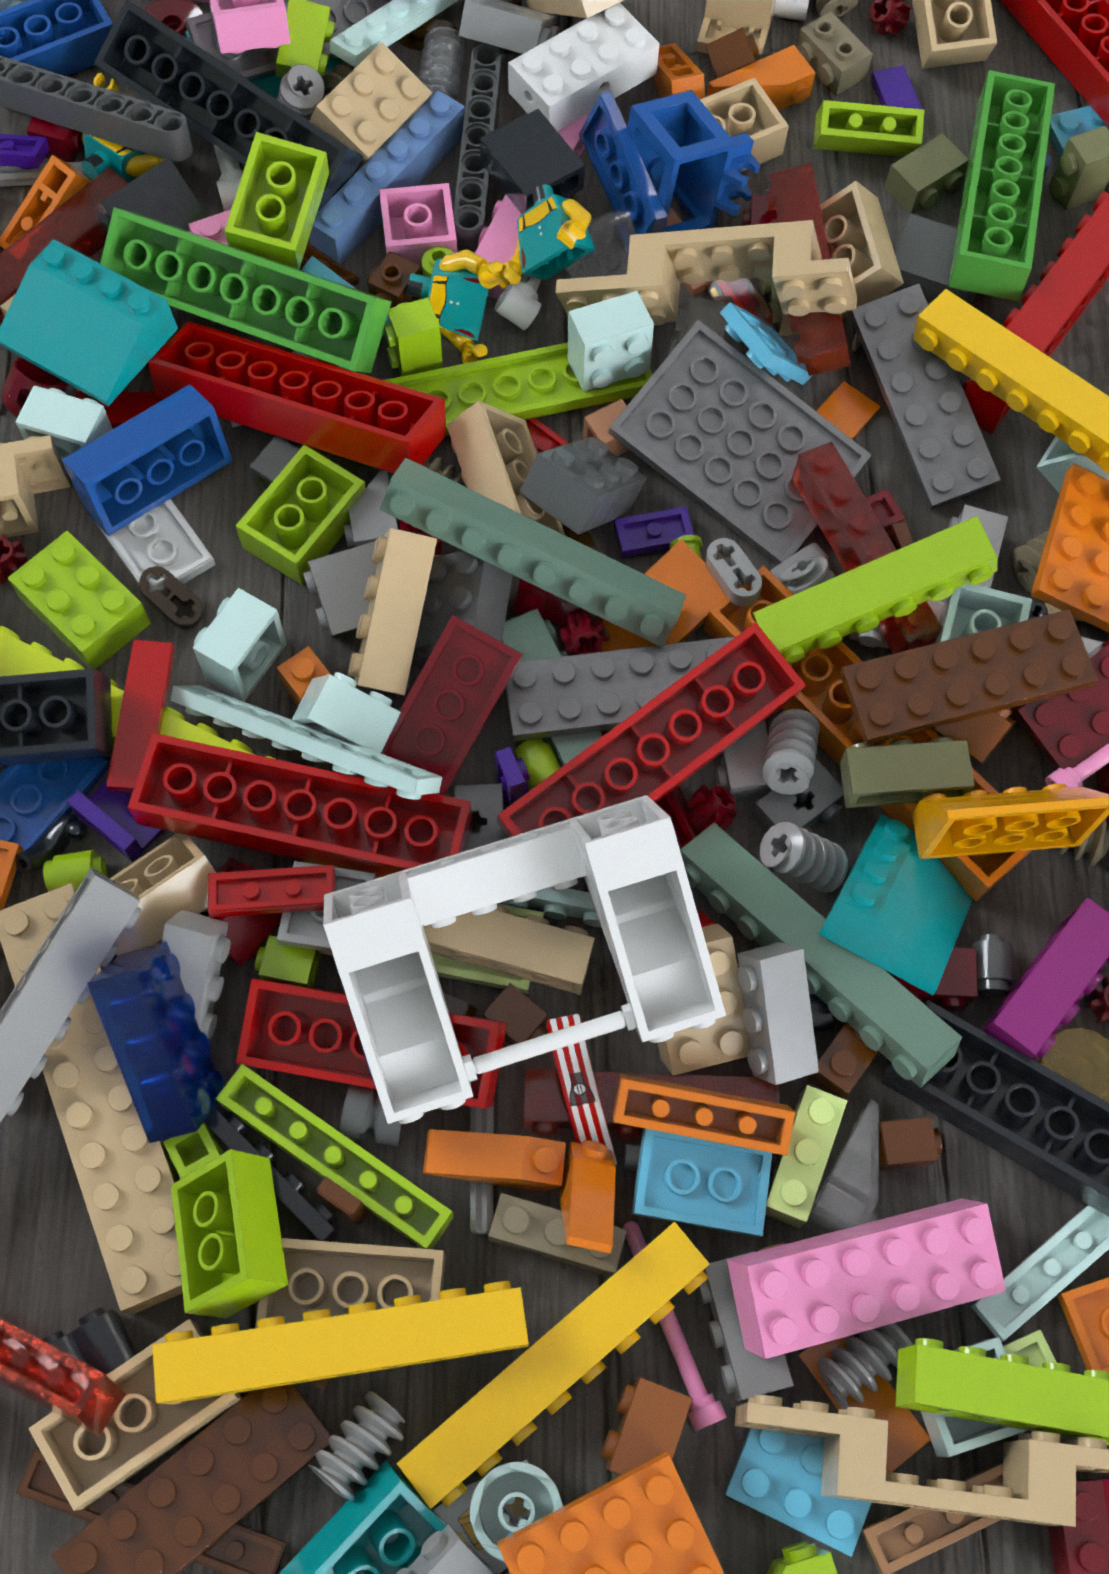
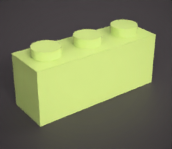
[765,1085,847,1228]

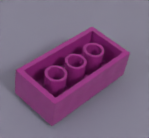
[981,897,1109,1061]

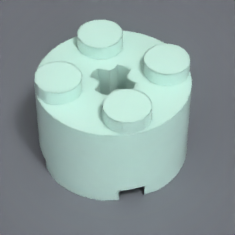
[470,1461,563,1561]

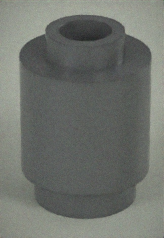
[971,934,1014,997]

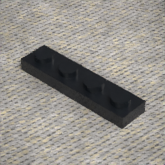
[203,1109,338,1242]

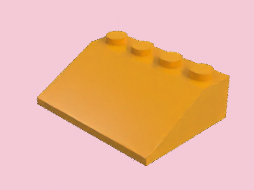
[912,783,1109,859]

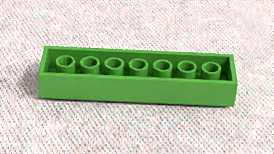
[948,70,1055,302]
[100,207,392,373]

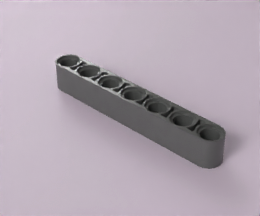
[453,43,502,252]
[0,56,193,162]

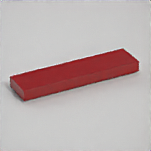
[106,640,175,793]

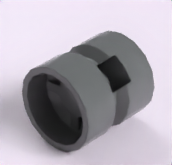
[340,1084,406,1148]

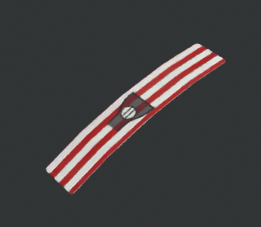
[546,1014,617,1165]

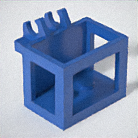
[627,90,760,233]

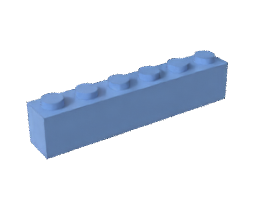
[310,90,465,265]

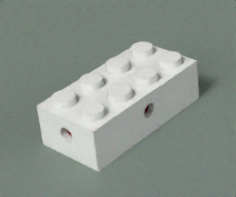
[508,3,659,132]

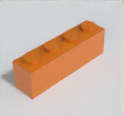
[612,1073,795,1156]

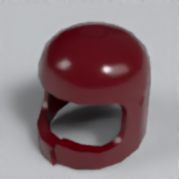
[2,357,68,418]

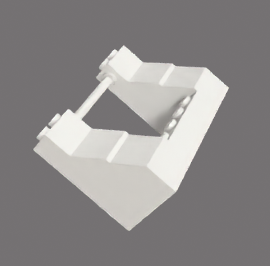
[323,795,726,1124]

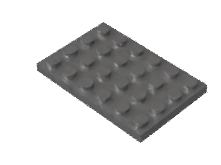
[608,320,871,565]

